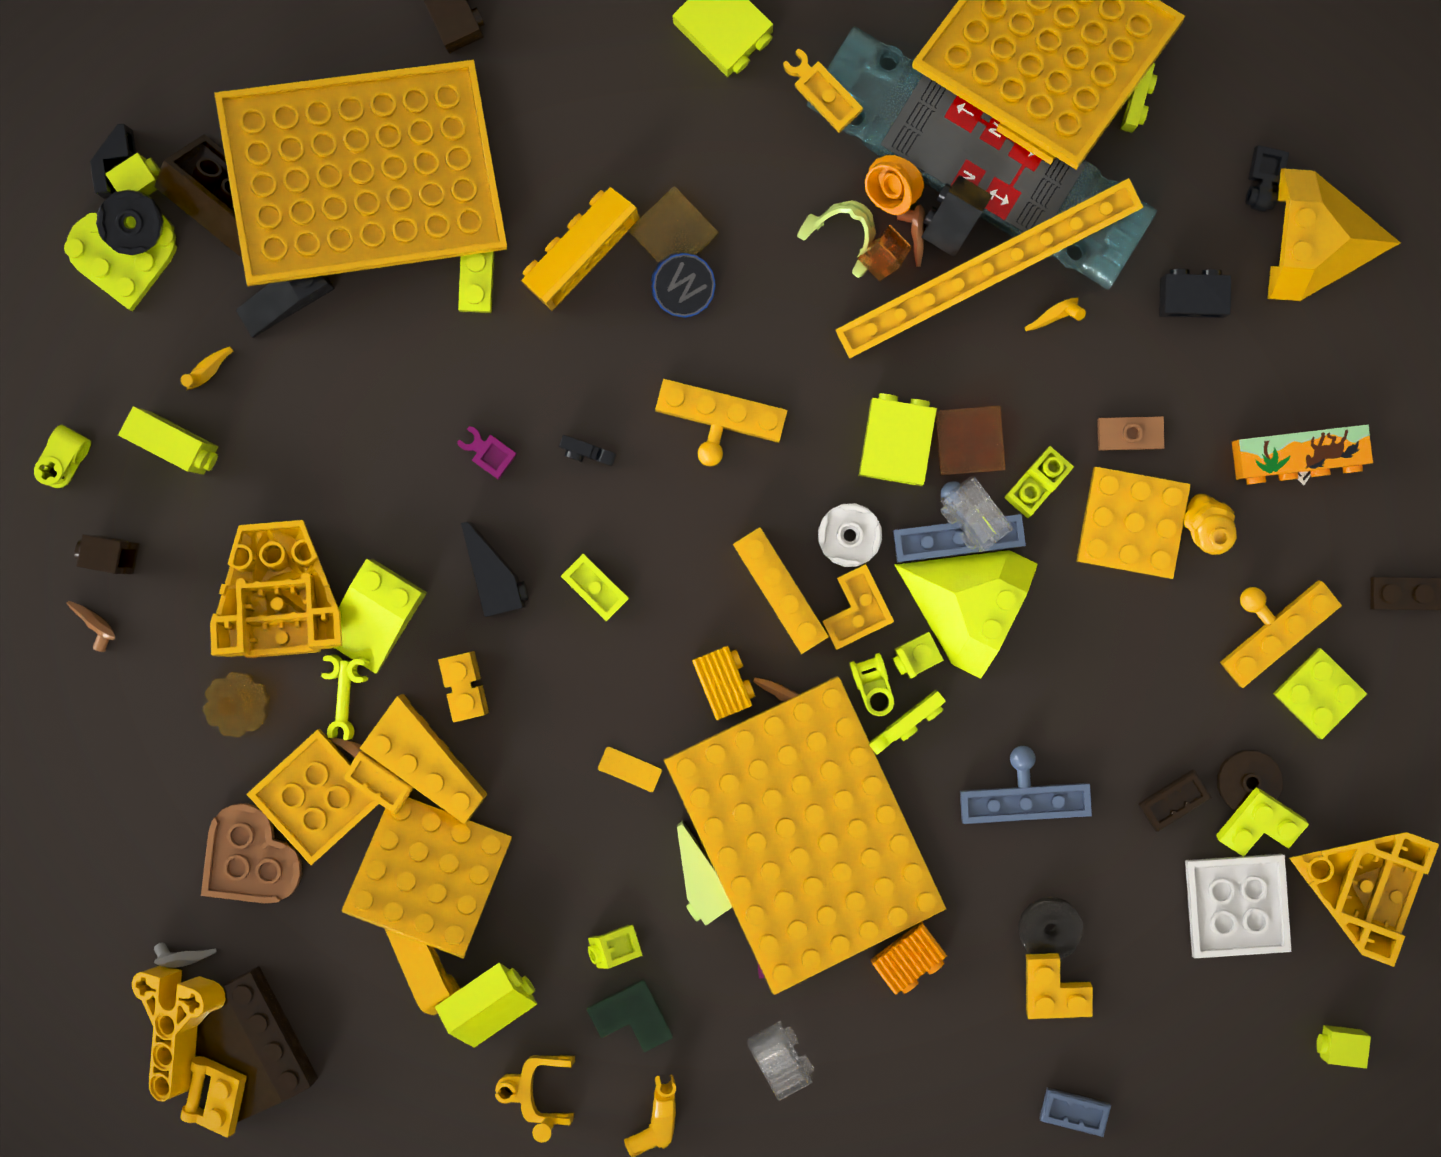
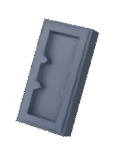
[1039,1087,1111,1137]

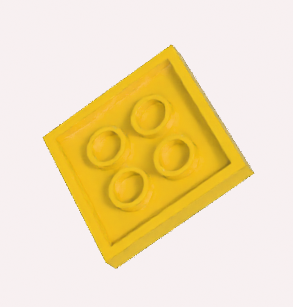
[1076,467,1191,579]
[246,729,379,865]

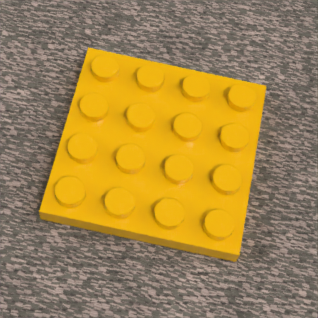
[342,797,512,959]

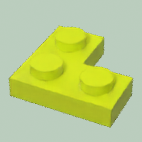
[1216,787,1309,857]

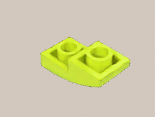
[1004,446,1074,518]

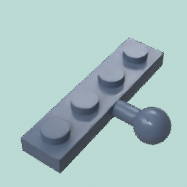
[893,481,1026,563]
[960,746,1092,824]

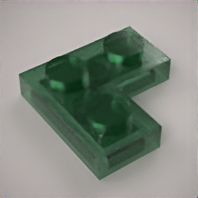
[587,978,673,1052]

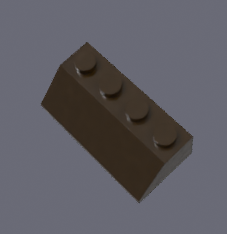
[154,134,242,258]

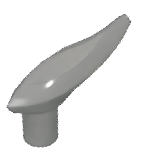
[154,943,217,968]

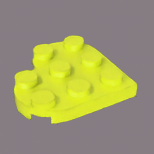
[64,213,177,311]

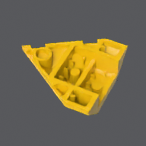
[1267,168,1401,301]
[1289,832,1439,967]

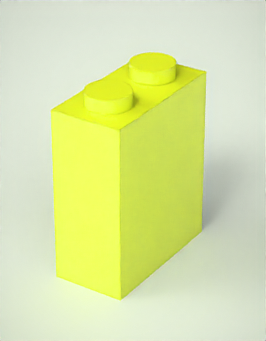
[672,0,773,77]
[858,393,937,486]
[118,406,219,475]
[435,963,537,1048]

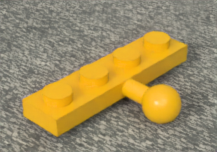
[655,379,788,466]
[1220,580,1342,688]

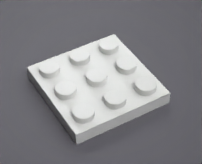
[1185,854,1292,958]

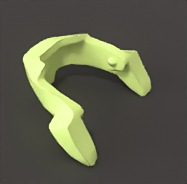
[797,200,876,278]

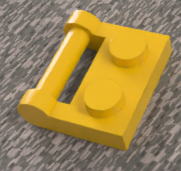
[180,1056,247,1138]

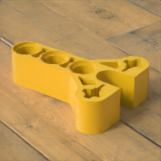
[132,966,226,1102]

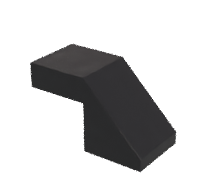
[90,124,136,199]

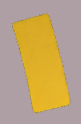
[598,747,662,792]

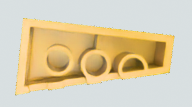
[360,694,488,824]

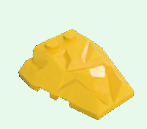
[210,520,342,658]

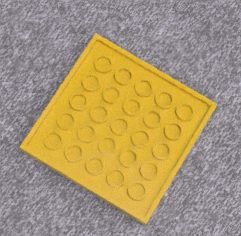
[912,0,1185,170]

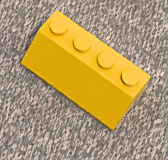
[521,187,640,311]

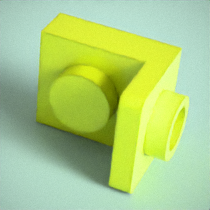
[892,632,944,679]
[588,925,643,969]

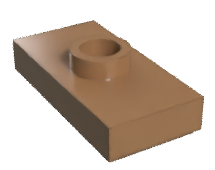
[1097,417,1164,451]

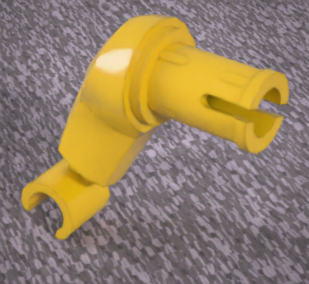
[624,1075,676,1157]

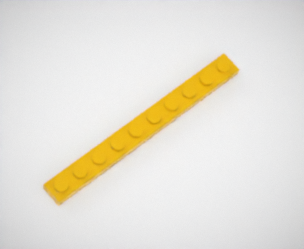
[835,178,1144,358]

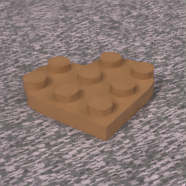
[201,803,303,904]

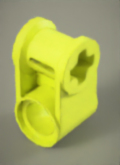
[34,424,91,488]
[849,652,894,716]

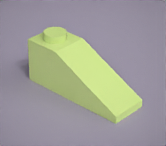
[677,821,732,925]

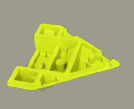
[895,550,1038,679]

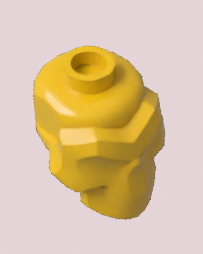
[1184,494,1237,555]

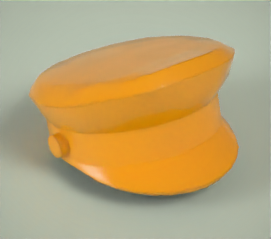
[864,155,924,215]

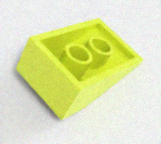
[335,559,427,674]

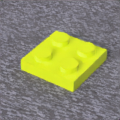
[1273,648,1367,739]

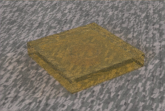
[628,186,719,263]

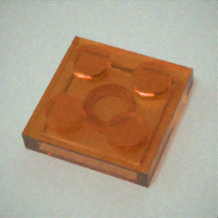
[935,406,1006,476]

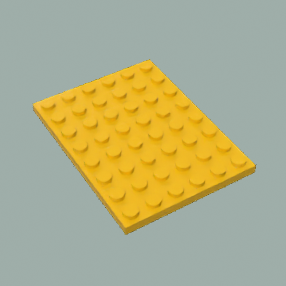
[214,60,507,286]
[663,676,946,995]

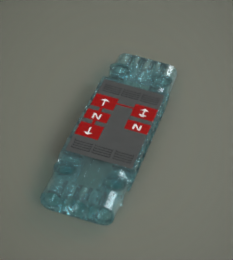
[806,26,1158,290]

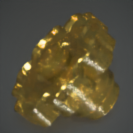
[203,672,270,737]

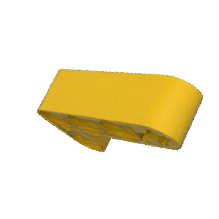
[385,929,460,1016]

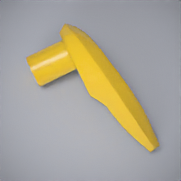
[1024,298,1086,331]
[181,346,233,390]

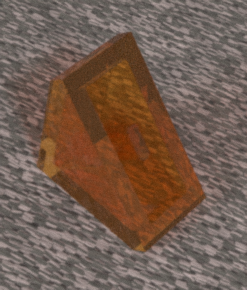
[857,225,912,281]

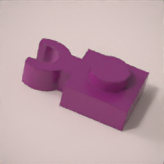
[457,426,517,480]

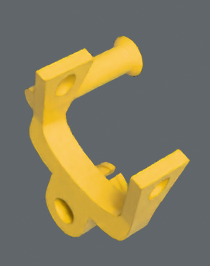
[495,1055,575,1143]

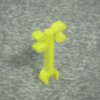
[322,654,370,740]

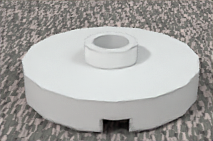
[818,503,882,567]

